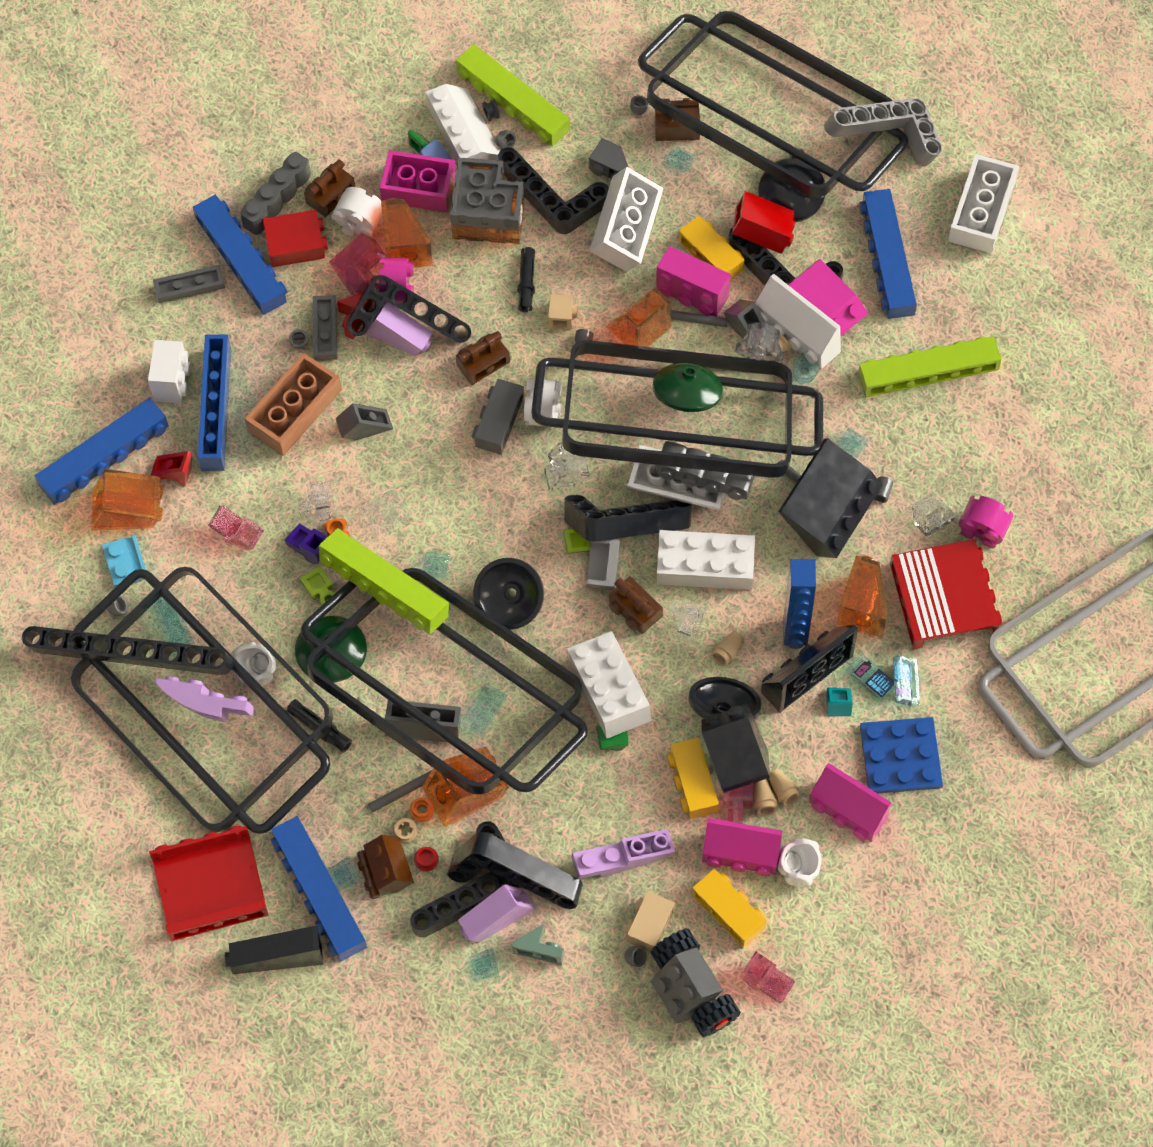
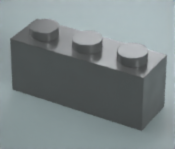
[472,378,524,455]
[385,700,461,742]

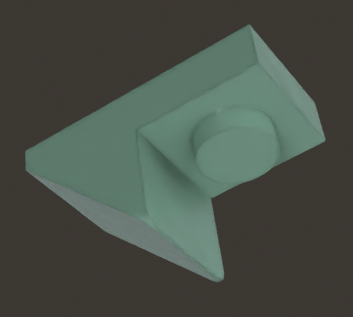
[512,925,564,965]

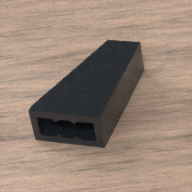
[225,926,323,974]

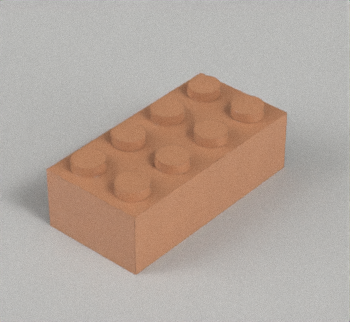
[245,353,342,456]

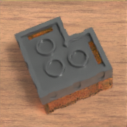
[450,157,524,244]

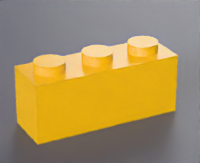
[678,215,744,280]
[667,737,719,819]
[692,868,767,948]

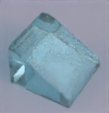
[666,146,697,174]
[838,427,871,459]
[327,856,360,892]
[469,948,499,981]

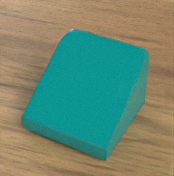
[826,687,853,717]

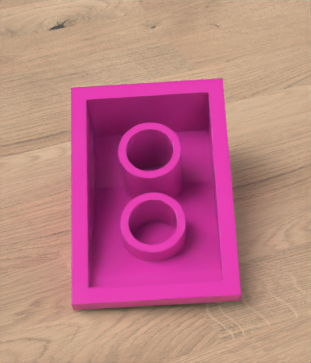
[788,259,868,337]

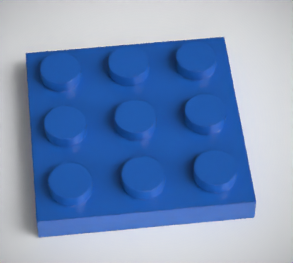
[860,717,943,794]

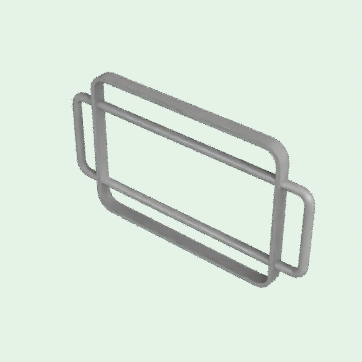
[979,528,1153,767]

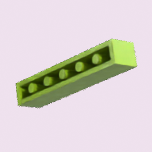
[456,44,571,147]
[858,336,1002,398]
[319,528,449,635]

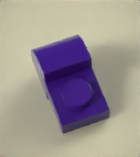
[284,523,328,564]

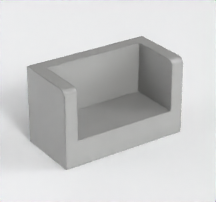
[586,539,620,590]

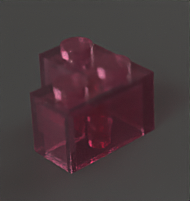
[329,233,386,296]

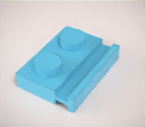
[102,535,146,587]

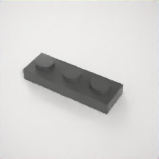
[153,265,225,303]
[313,295,337,360]

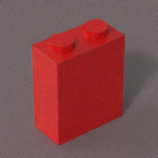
[732,191,796,254]
[263,210,328,267]

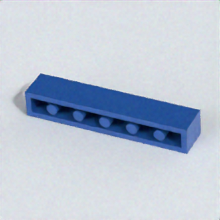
[859,189,917,319]
[193,194,287,315]
[198,334,231,471]
[34,398,169,505]
[783,559,816,649]
[270,816,367,962]

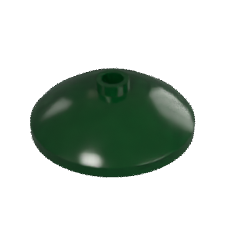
[652,363,723,412]
[295,616,367,683]

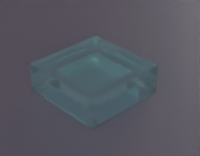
[423,552,450,578]

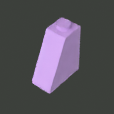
[365,302,433,356]
[458,885,536,942]

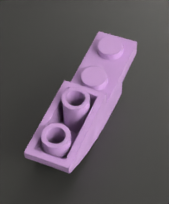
[155,676,254,722]
[571,829,675,879]

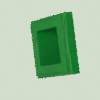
[408,130,430,154]
[596,725,629,751]

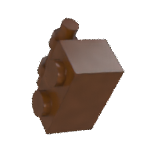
[654,98,700,141]
[304,159,355,218]
[456,331,510,385]
[609,576,663,634]
[357,835,414,899]

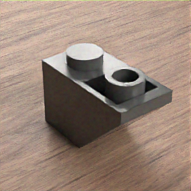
[589,138,629,180]

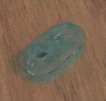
[793,352,821,383]

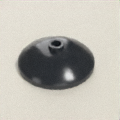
[758,158,825,222]
[473,558,544,630]
[688,677,762,719]

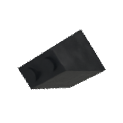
[701,704,770,793]

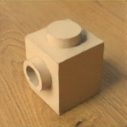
[548,293,578,330]

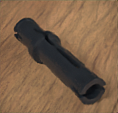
[517,247,535,312]
[286,699,352,753]

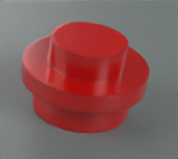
[414,847,439,872]

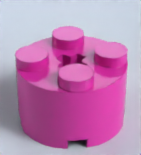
[379,258,414,304]
[958,496,1014,548]

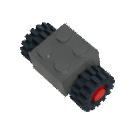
[650,928,741,1037]

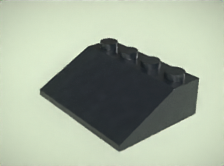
[778,438,882,558]
[761,625,858,713]

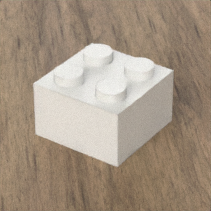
[148,340,191,404]

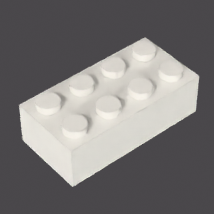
[948,154,1019,254]
[589,167,663,272]
[657,530,755,590]
[567,631,652,739]

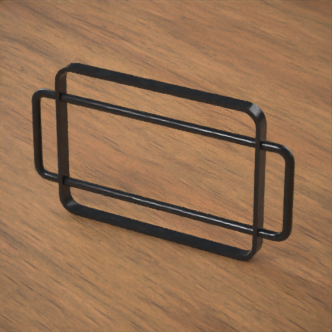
[638,11,908,197]
[531,340,824,478]
[71,567,333,834]
[301,568,588,795]

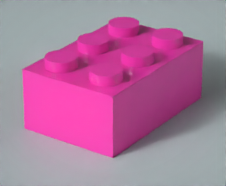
[380,150,456,212]
[656,246,731,317]

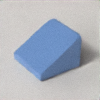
[420,139,452,160]

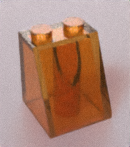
[381,198,433,267]
[606,287,671,347]
[91,469,163,531]
[837,555,888,638]
[422,747,509,828]

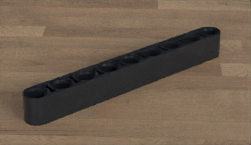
[22,626,233,675]

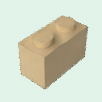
[625,891,675,952]

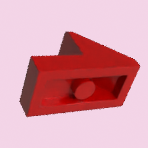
[337,292,373,339]
[150,451,192,486]

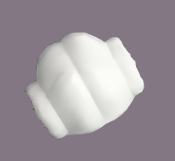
[231,641,276,690]
[777,838,822,888]

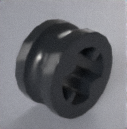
[482,99,500,121]

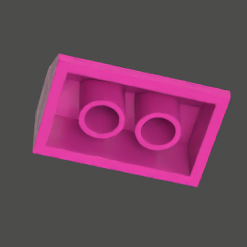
[809,763,891,842]
[702,818,783,877]

